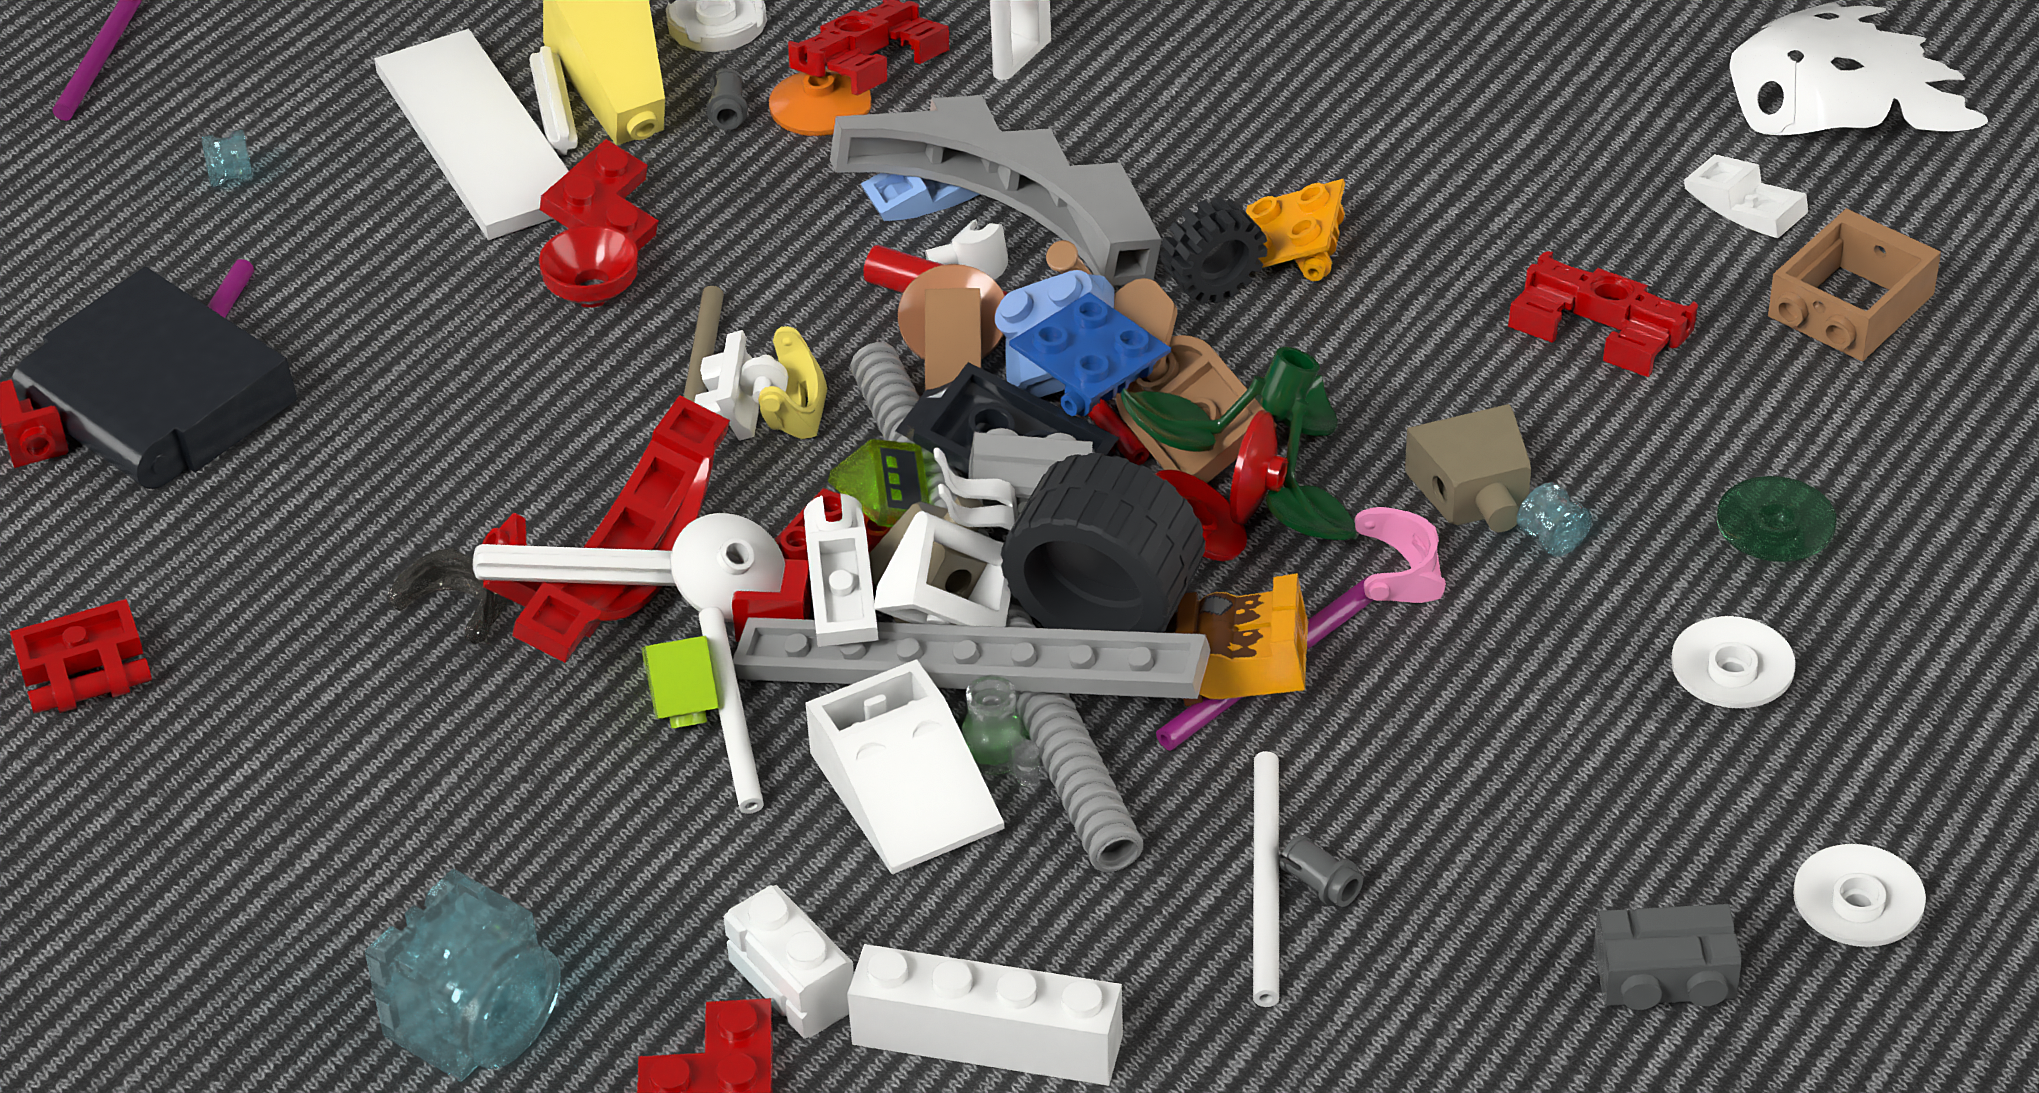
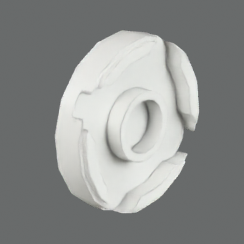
[666,0,767,52]

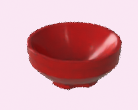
[539,225,639,308]

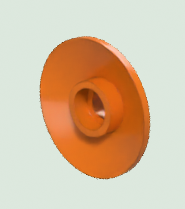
[769,69,871,136]

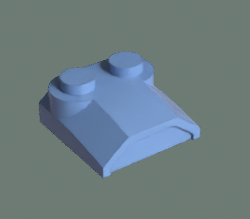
[995,270,1115,398]

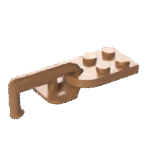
[1046,240,1277,483]

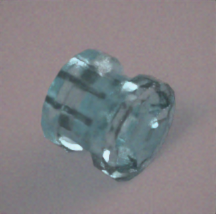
[201,129,253,188]
[1517,482,1592,557]

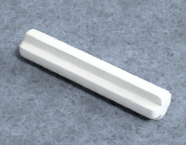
[529,46,578,156]

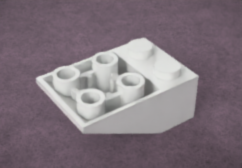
[806,659,1004,874]

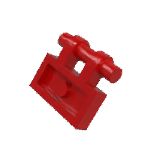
[9,599,152,714]

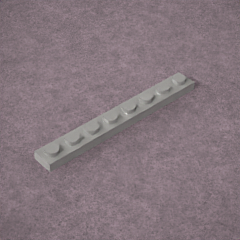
[733,618,1211,699]

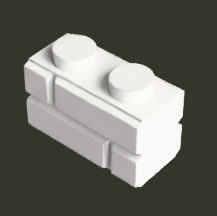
[723,885,854,1038]

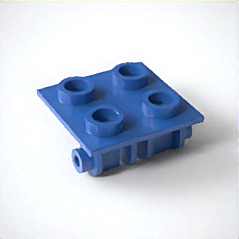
[1009,292,1171,416]

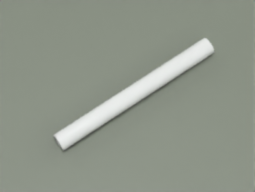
[699,607,764,813]

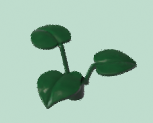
[1121,347,1359,540]

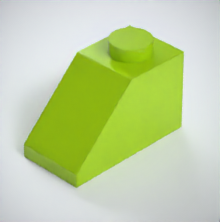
[641,636,719,728]

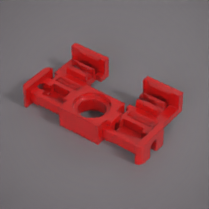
[788,0,949,96]
[1508,251,1698,377]

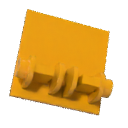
[1246,179,1346,281]

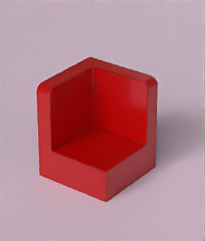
[732,559,813,642]

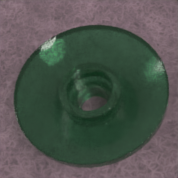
[1717,476,1837,562]

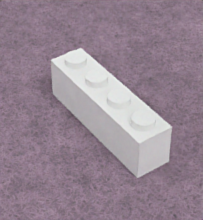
[847,944,1123,1086]

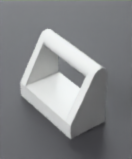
[990,0,1051,80]
[873,511,1011,627]

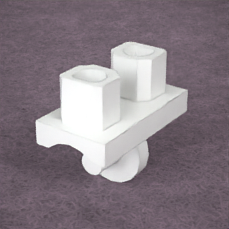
[695,330,789,441]

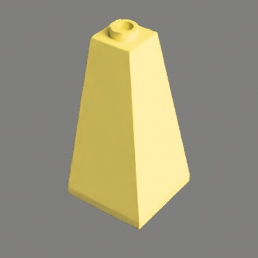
[543,0,665,145]

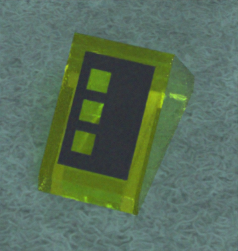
[828,439,930,527]

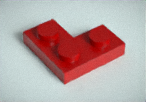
[539,139,658,252]
[637,998,773,1093]

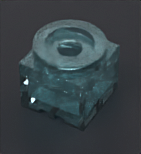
[364,868,561,1082]

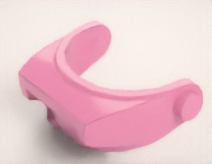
[1355,507,1446,603]

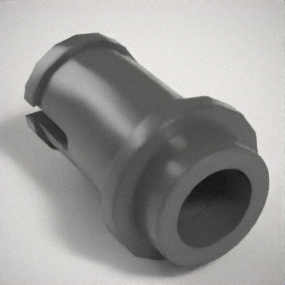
[707,68,748,130]
[1280,835,1363,907]

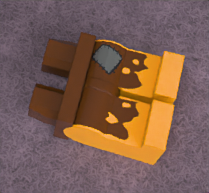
[1163,573,1308,706]

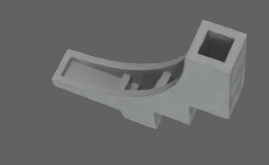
[830,95,1162,286]

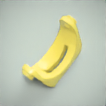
[758,326,827,439]

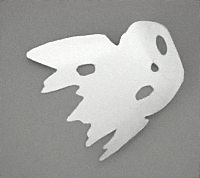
[1730,2,1988,135]

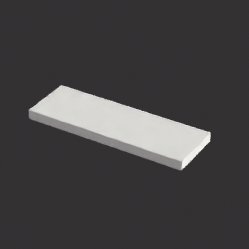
[374,29,569,240]

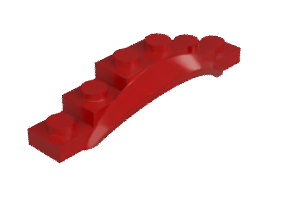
[512,395,730,663]

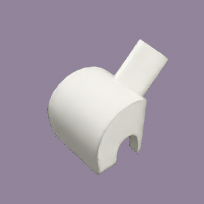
[925,219,1008,280]

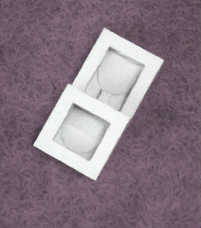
[1684,154,1808,238]

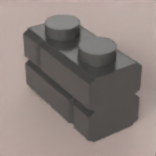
[1594,904,1741,1010]

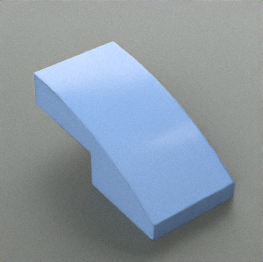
[861,173,980,221]

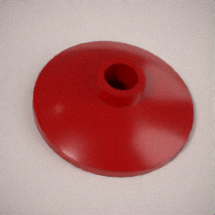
[1230,410,1288,525]
[1155,469,1247,561]

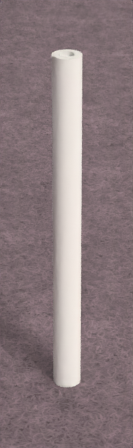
[1253,751,1279,1007]

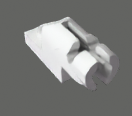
[804,494,878,647]

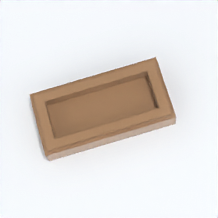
[925,288,982,391]

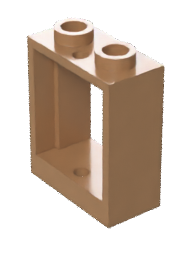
[1768,208,1941,362]

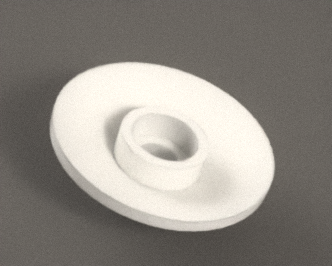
[670,513,785,623]
[1671,616,1795,708]
[1793,844,1926,947]

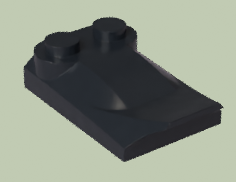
[895,362,1119,474]

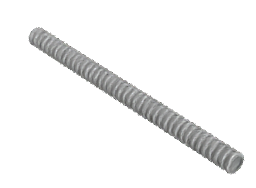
[850,342,1143,872]

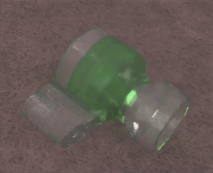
[962,675,1041,787]

